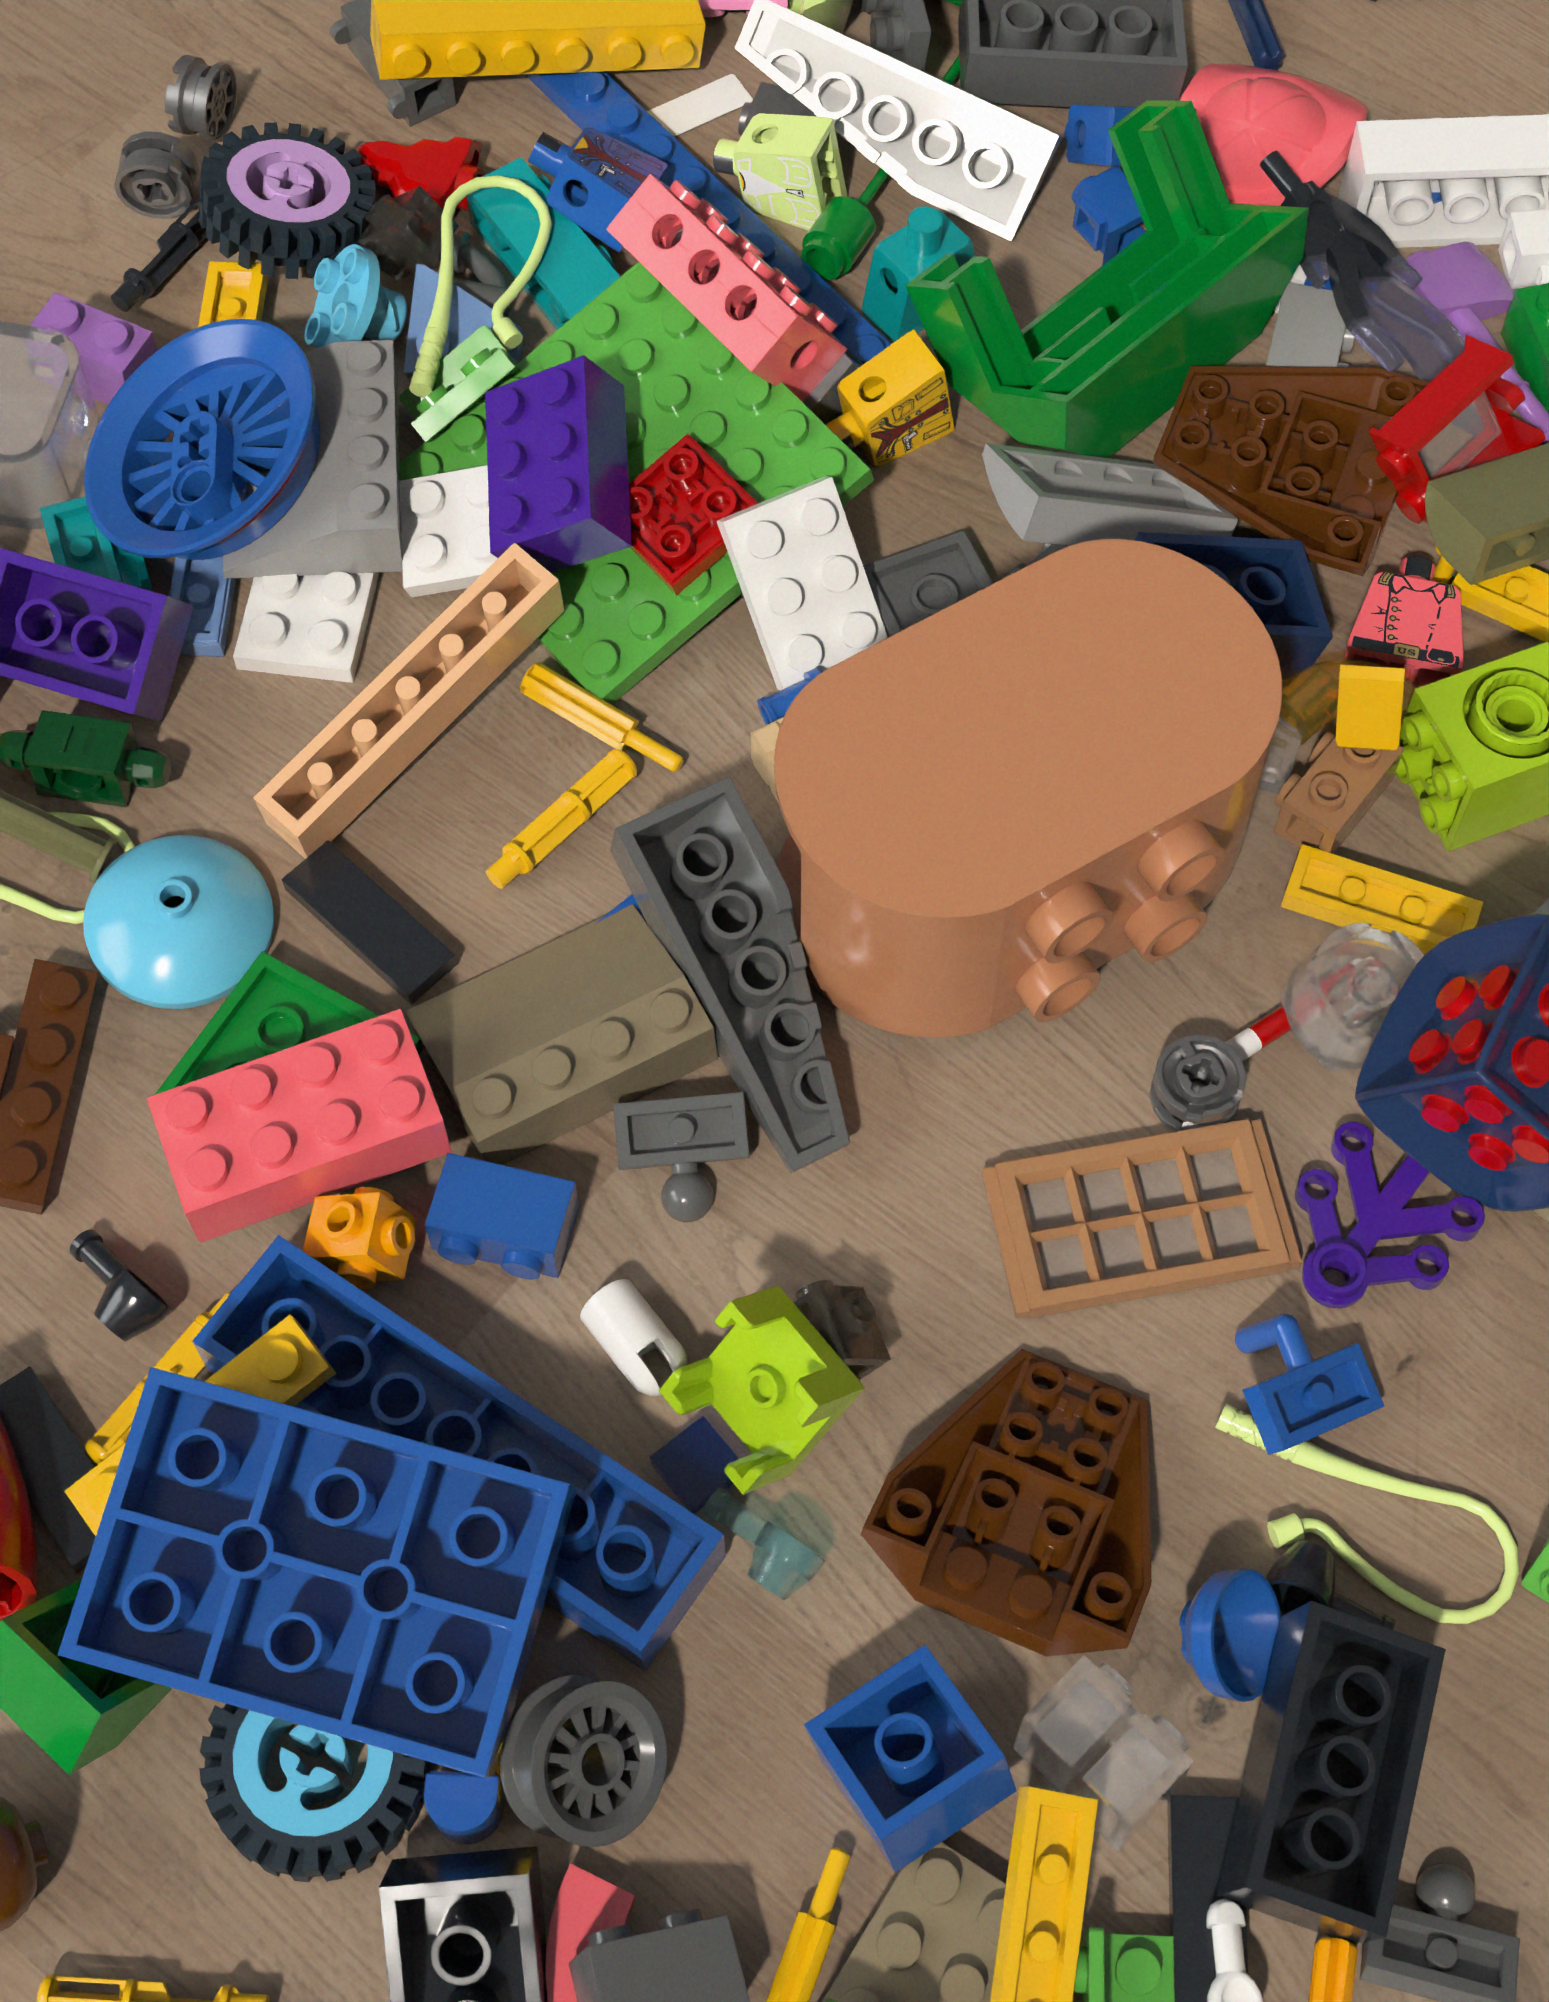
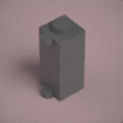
[330,0,456,127]

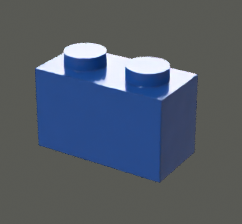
[425,1153,580,1280]

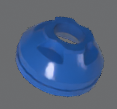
[1179,1568,1281,1702]

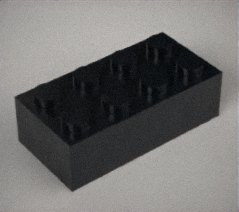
[1216,1601,1446,1944]

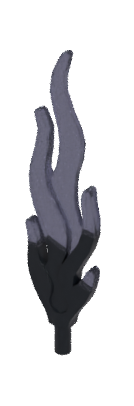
[1259,150,1483,436]

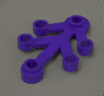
[1295,1122,1485,1308]

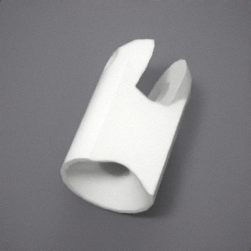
[580,1279,687,1396]

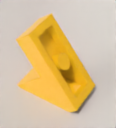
[1335,665,1405,751]

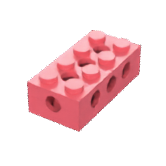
[606,174,848,402]

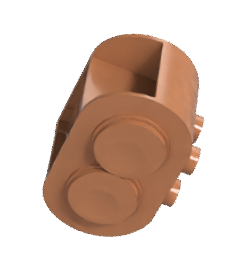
[774,539,1282,1038]

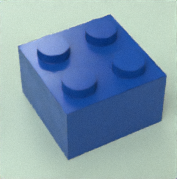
[804,1645,1017,1873]

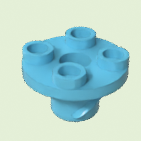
[304,244,408,348]

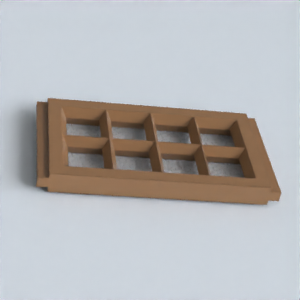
[981,1119,1302,1319]

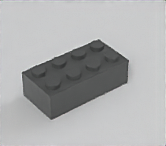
[958,0,1188,107]

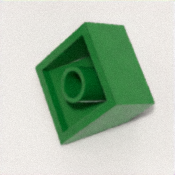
[0,1579,173,1775]

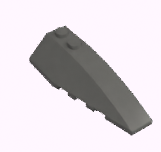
[610,776,850,1174]

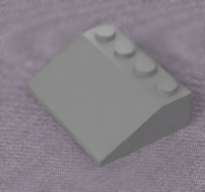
[223,340,403,579]

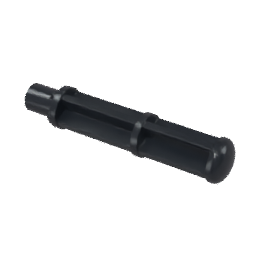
[111,197,206,312]

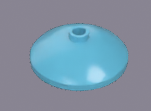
[83,835,275,1009]

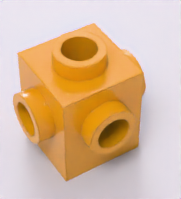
[303,1187,417,1289]

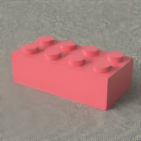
[147,1009,452,1243]

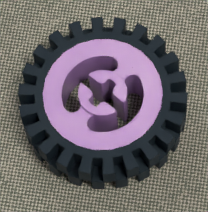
[199,122,376,279]

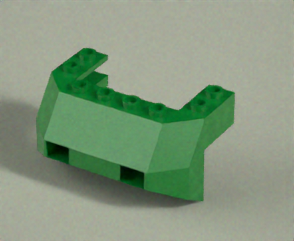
[905,100,1309,458]

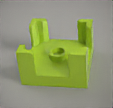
[658,1285,865,1495]

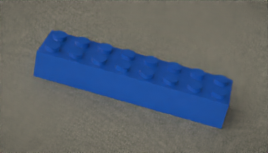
[192,1235,726,1671]

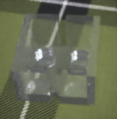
[1013,1655,1194,1852]

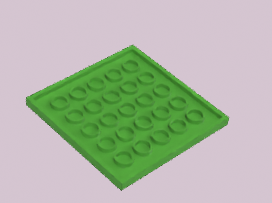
[400,261,874,704]

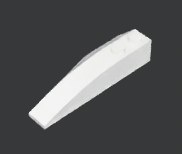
[735,0,1063,241]

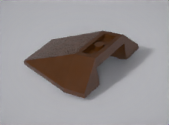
[1153,366,1430,576]
[861,1349,1152,1657]

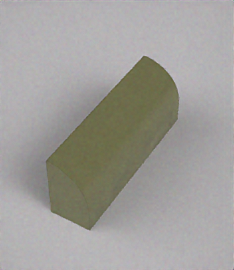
[1425,443,1549,585]

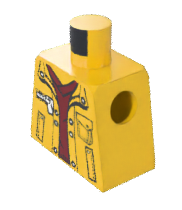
[826,329,955,466]

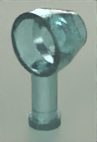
[703,1487,825,1601]

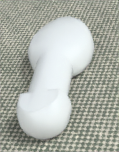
[1206,1899,1263,2002]

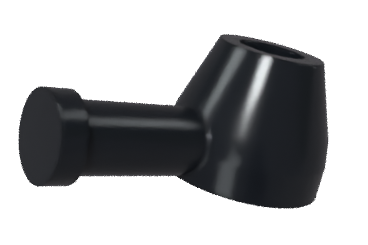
[70,1229,172,1342]
[1266,1541,1395,1630]

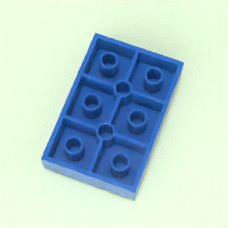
[58,1367,577,1778]

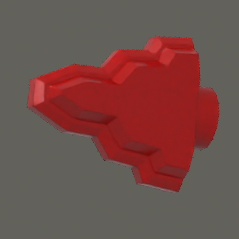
[356,136,485,229]

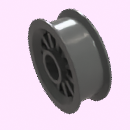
[500,1674,667,1847]

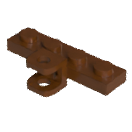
[0,959,98,1215]

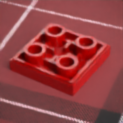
[629,433,758,596]

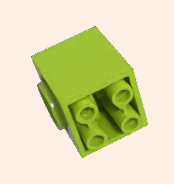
[1395,641,1549,852]

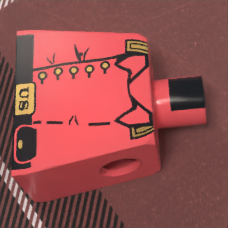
[1337,556,1464,694]

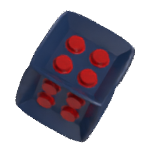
[1355,914,1549,1212]

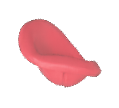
[1178,64,1368,206]

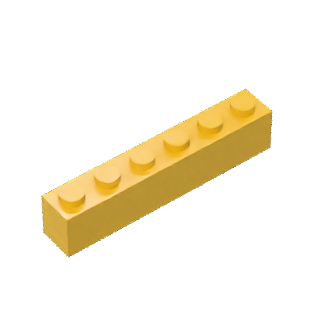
[370,0,706,80]

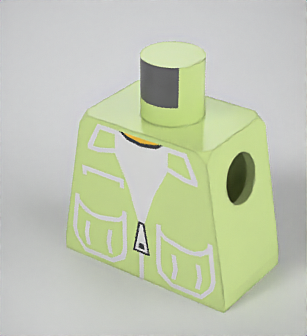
[713,113,848,231]

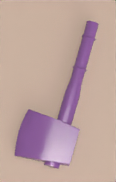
[1393,241,1549,446]

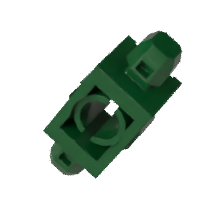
[0,710,172,808]

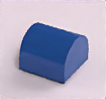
[424,1771,505,1845]

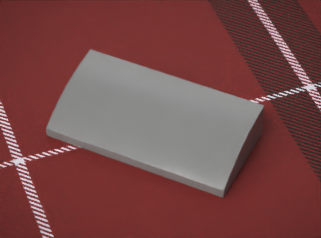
[982,443,1238,546]

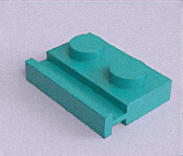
[39,497,153,592]

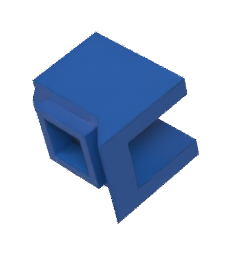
[1072,166,1146,266]

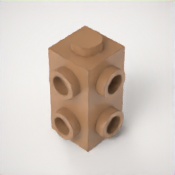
[1274,731,1404,854]

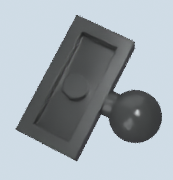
[613,1092,749,1222]
[1359,1863,1520,2002]

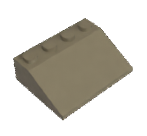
[405,904,718,1165]

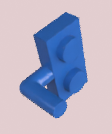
[1235,1314,1385,1455]

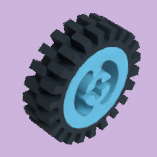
[199,1704,431,1882]

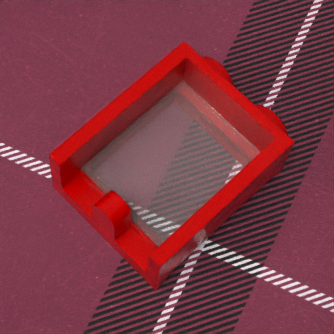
[1369,335,1546,524]

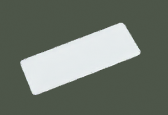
[647,74,753,137]

